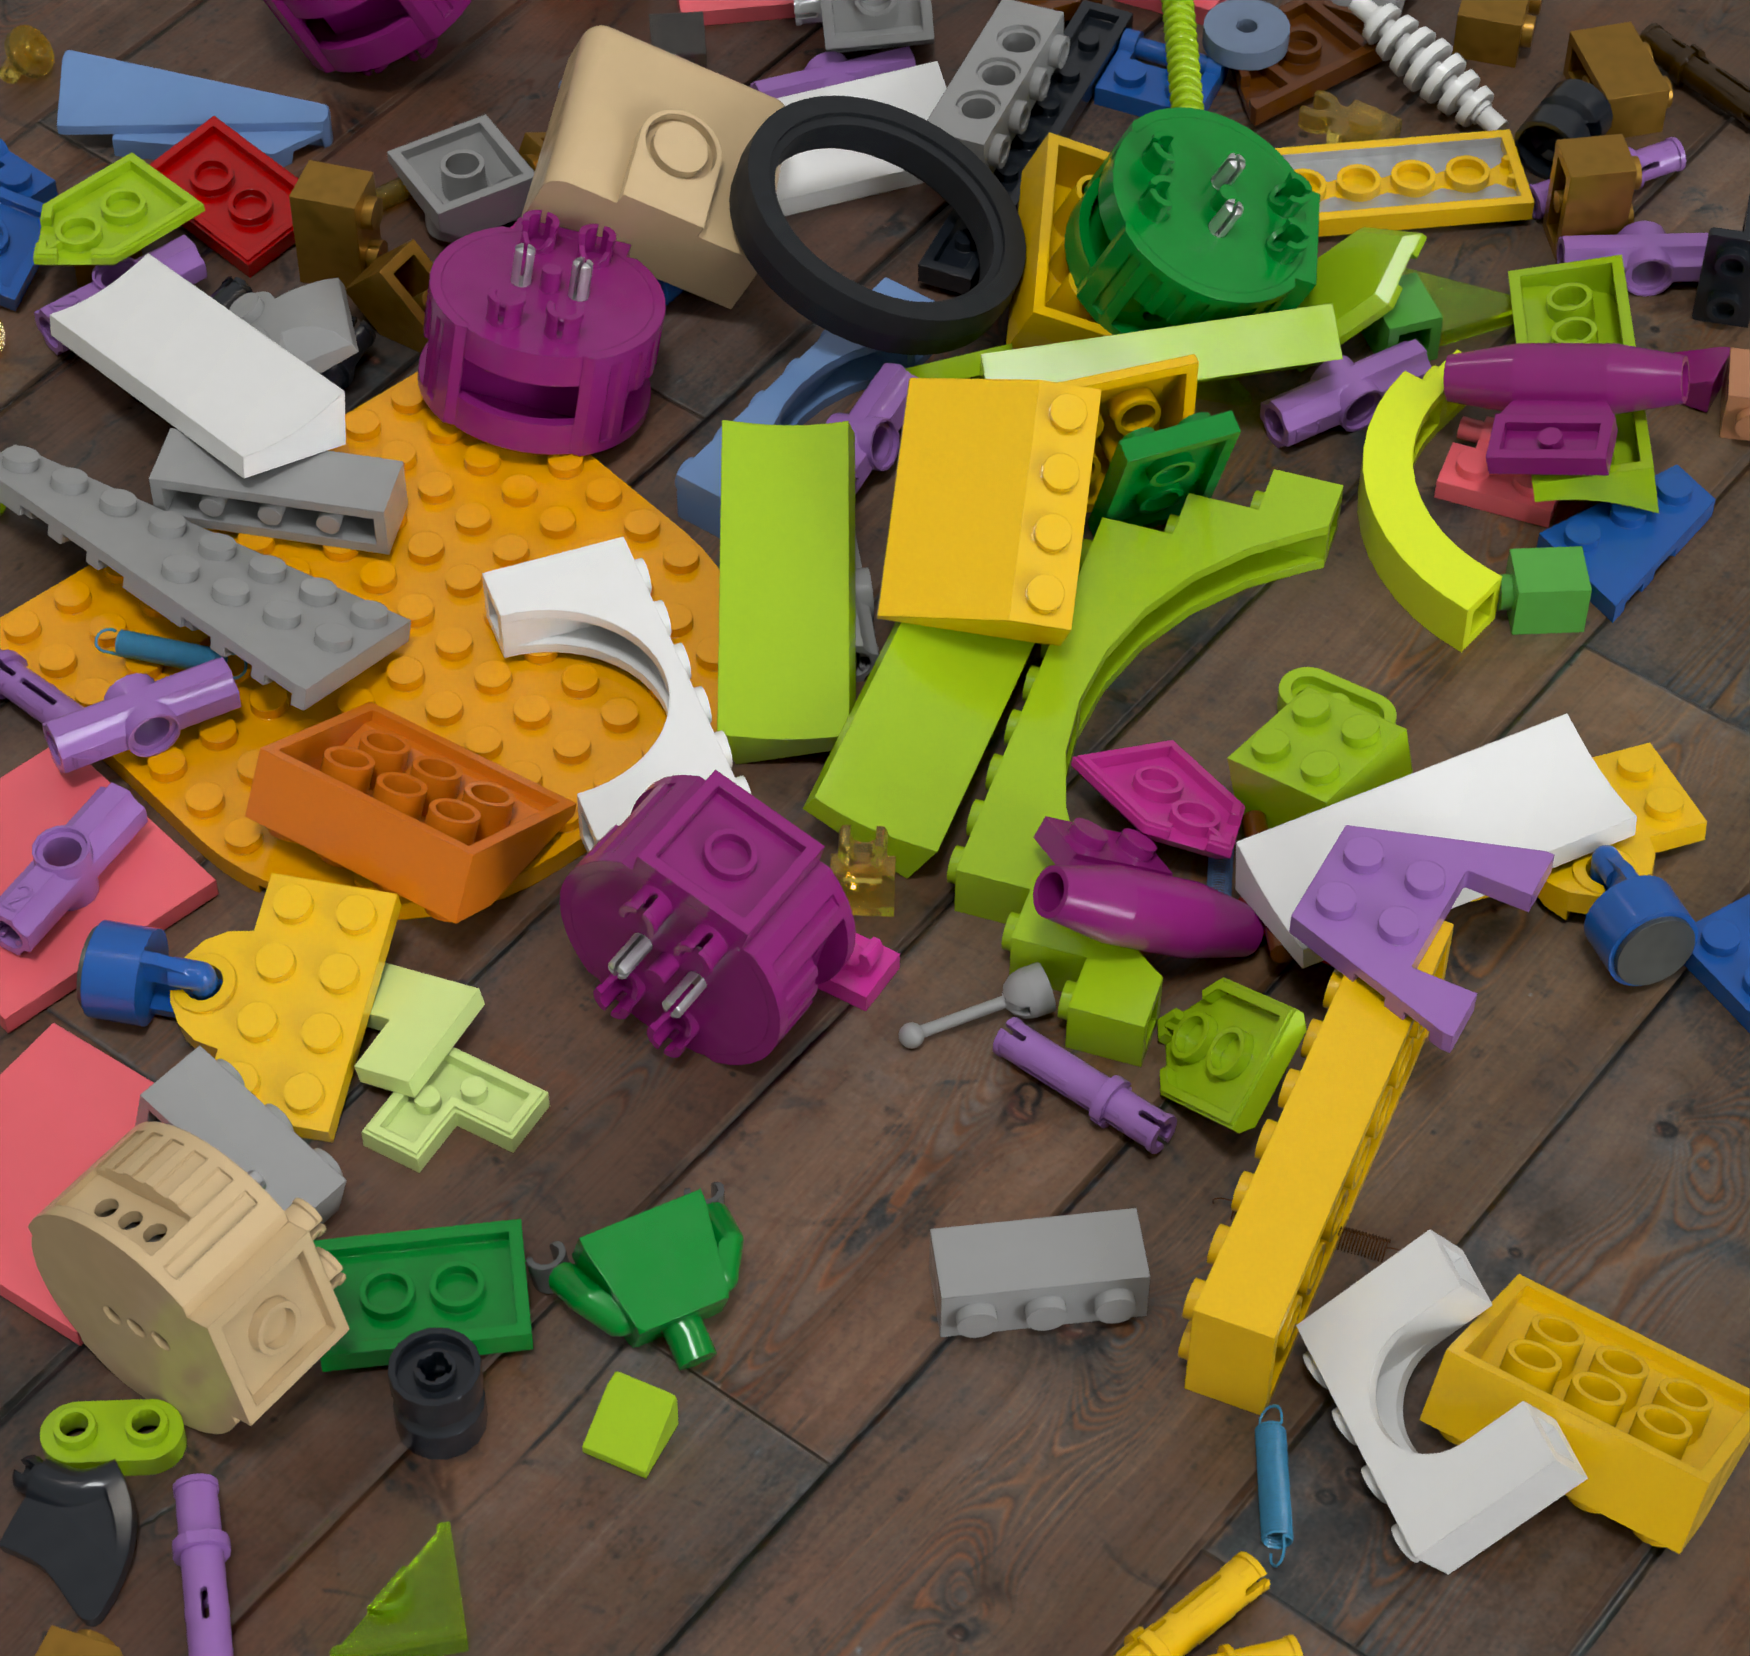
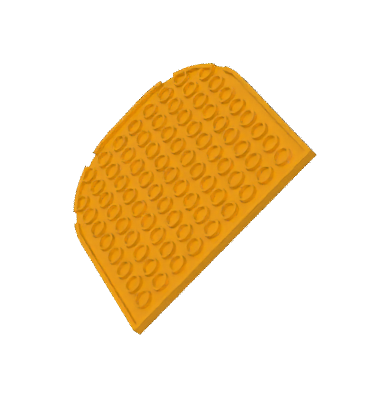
[0,372,720,920]

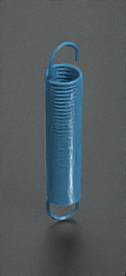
[94,628,247,680]
[1255,1404,1294,1568]

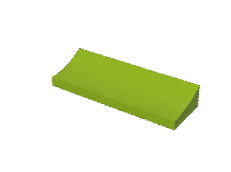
[1508,254,1659,513]
[979,303,1343,383]
[717,420,856,764]
[803,622,1035,879]

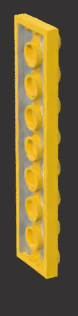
[1275,129,1535,237]

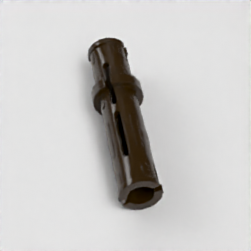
[1639,23,1750,129]

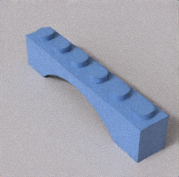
[675,277,934,538]

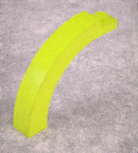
[1357,350,1502,652]

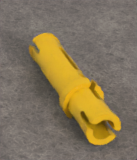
[1114,1551,1270,1656]

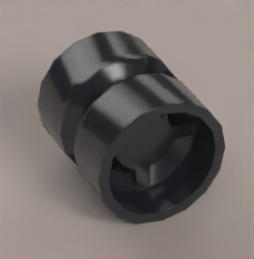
[1514,79,1613,180]
[388,1328,488,1460]

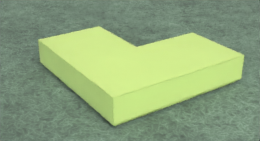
[354,963,485,1098]
[362,1047,550,1173]

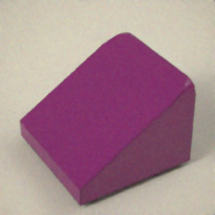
[1674,347,1730,412]

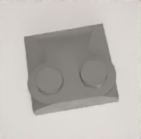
[387,114,534,243]
[229,278,359,374]

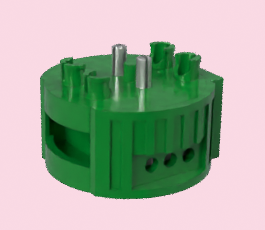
[1065,107,1320,335]

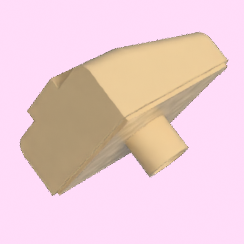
[521,25,785,309]

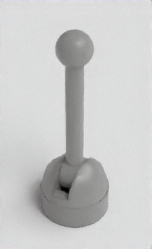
[898,962,1056,1049]

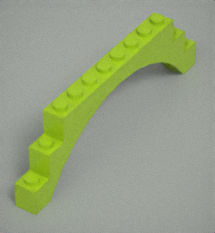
[947,469,1344,1067]

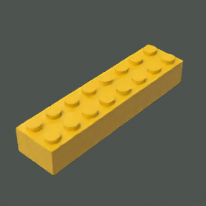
[1178,921,1454,1417]

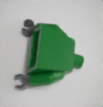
[526,1182,744,1370]

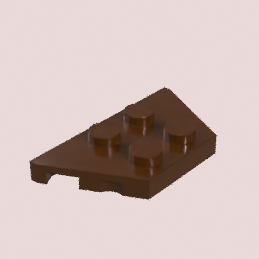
[1231,0,1383,126]

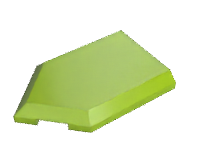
[33,152,205,266]
[1297,227,1427,372]
[1157,977,1307,1134]

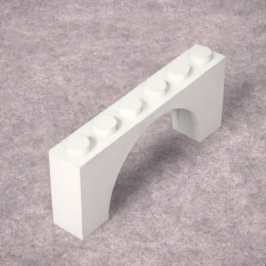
[482,536,752,853]

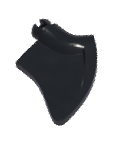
[0,1455,138,1627]

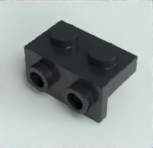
[1692,194,1750,328]

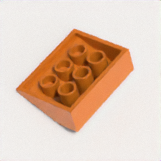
[245,702,577,924]

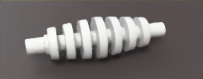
[1348,0,1508,131]

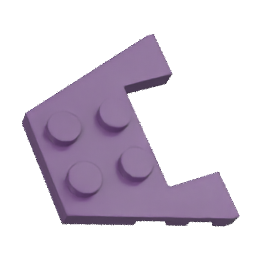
[1289,825,1555,1053]

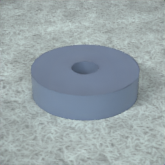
[1202,0,1290,71]

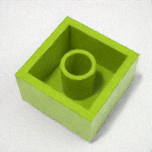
[1227,686,1413,829]

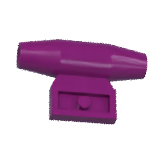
[1444,343,1690,475]
[1033,816,1264,959]

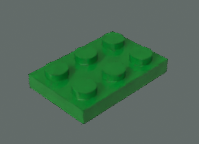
[1087,410,1241,537]
[314,1219,534,1372]

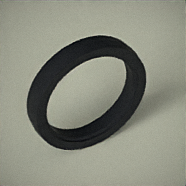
[729,95,1026,355]

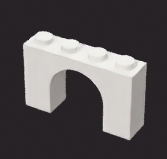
[1296,1229,1588,1575]

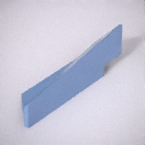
[57,50,333,167]

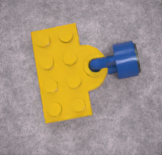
[1471,743,1707,986]
[76,873,402,1143]

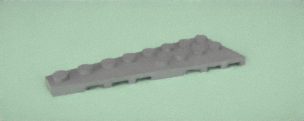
[0,444,411,711]

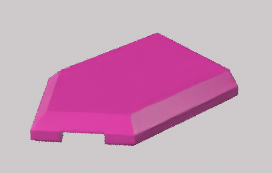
[1071,740,1245,859]

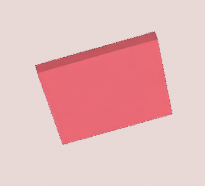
[0,747,219,1033]
[0,1023,154,1346]

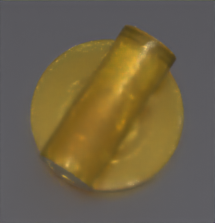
[0,25,54,84]

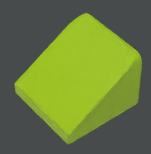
[582,1371,679,1479]

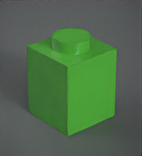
[1361,272,1443,361]
[1497,546,1592,635]

